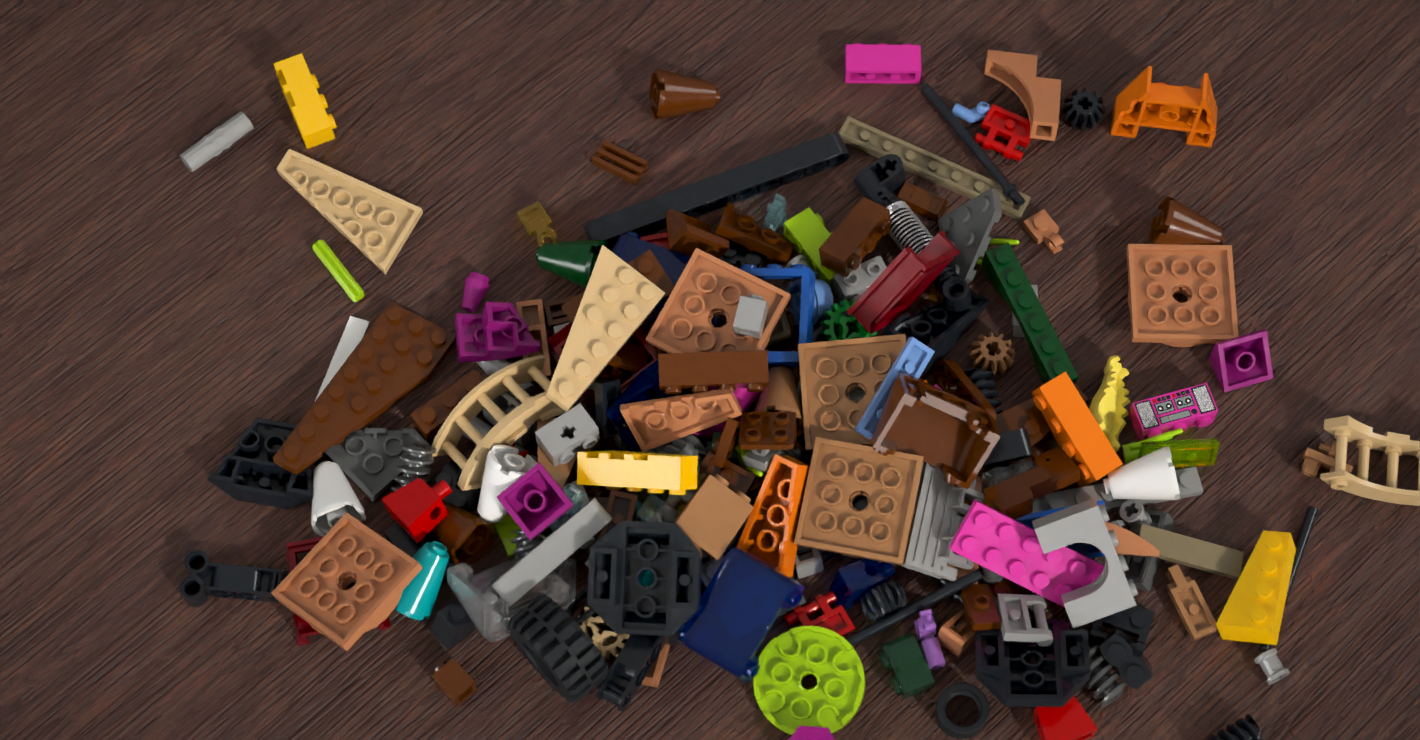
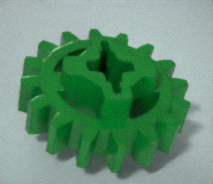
[820,300,877,341]

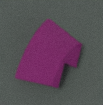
[455,302,541,362]

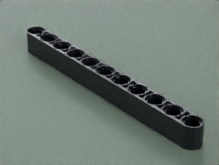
[584,132,850,249]

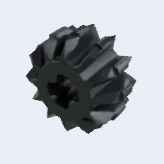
[1062,88,1105,131]
[860,581,908,621]

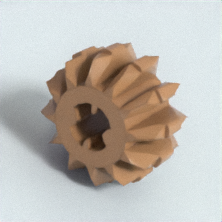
[969,331,1015,376]

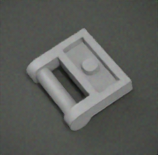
[996,594,1053,647]

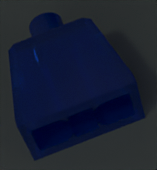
[828,558,895,611]

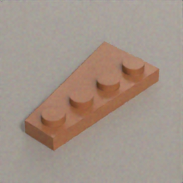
[620,388,742,452]

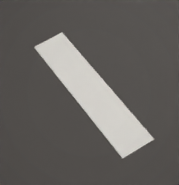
[315,316,370,401]

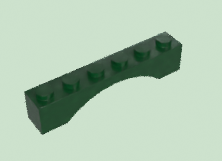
[982,242,1078,385]

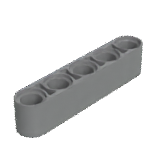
[491,498,612,607]

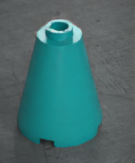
[395,541,449,620]

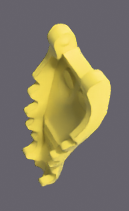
[1089,355,1130,452]

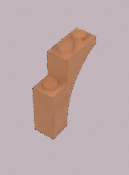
[984,50,1061,141]

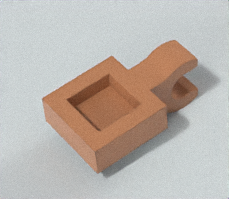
[1022,209,1064,254]

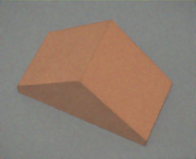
[938,609,975,658]

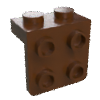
[666,209,730,259]
[739,411,797,450]

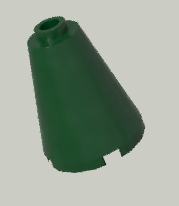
[536,239,610,288]

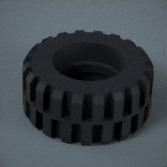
[507,595,609,703]

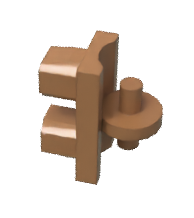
[1301,440,1353,485]

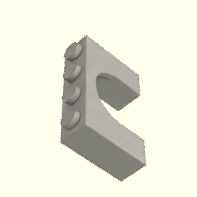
[1032,498,1138,628]

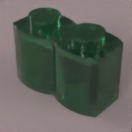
[879,633,935,700]

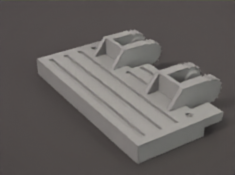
[901,463,984,582]

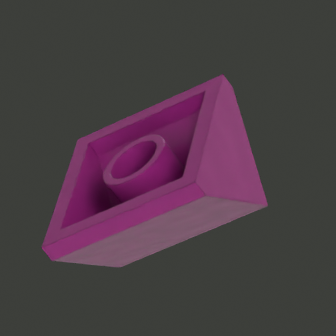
[1209,329,1273,393]
[497,462,574,540]

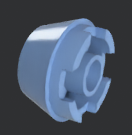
[786,279,833,326]

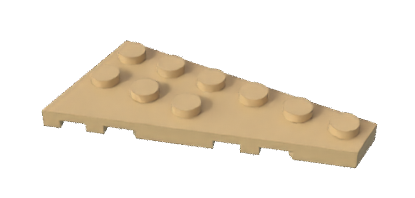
[276,149,423,275]
[546,245,665,412]

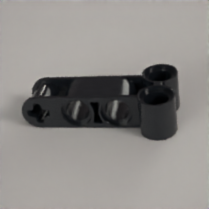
[179,549,290,607]
[597,627,684,711]

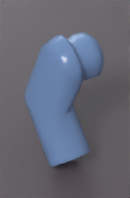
[952,102,990,123]

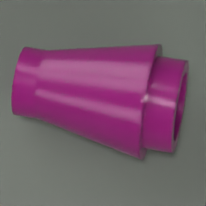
[461,272,490,313]

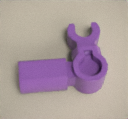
[914,609,945,670]

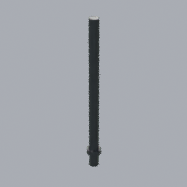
[920,83,1025,207]
[845,569,983,646]

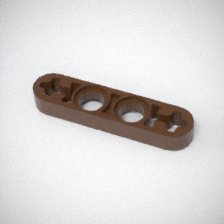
[933,360,997,423]

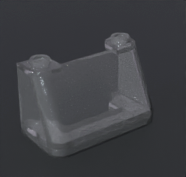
[447,534,576,642]

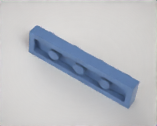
[854,337,935,440]

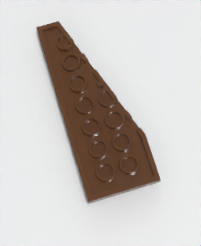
[273,301,457,475]

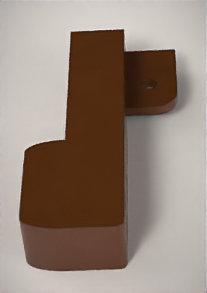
[984,446,1081,520]

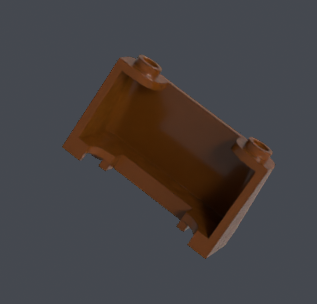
[871,373,1001,489]

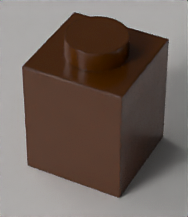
[432,658,477,707]

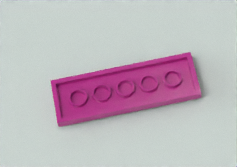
[948,499,1104,608]

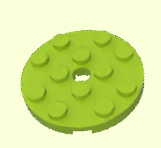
[753,626,865,735]

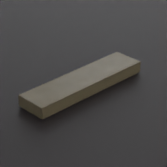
[1137,524,1244,580]

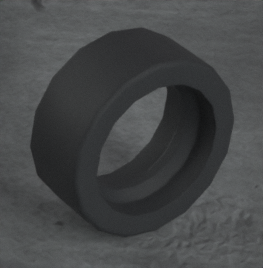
[935,683,989,739]

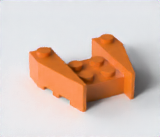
[1111,66,1217,147]

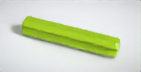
[312,240,365,302]

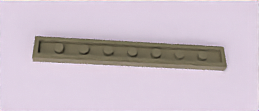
[838,116,1031,221]

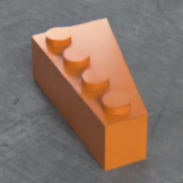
[1032,371,1123,487]
[734,454,810,577]

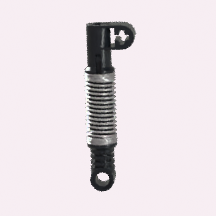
[854,154,972,312]

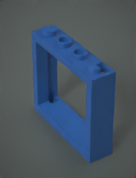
[712,264,815,367]

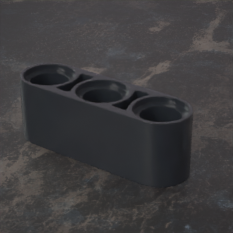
[981,428,1033,469]

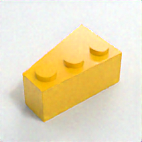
[274,53,337,149]

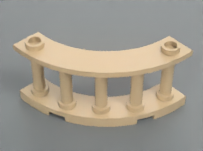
[430,355,573,491]
[1320,415,1420,506]

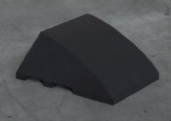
[207,418,313,509]

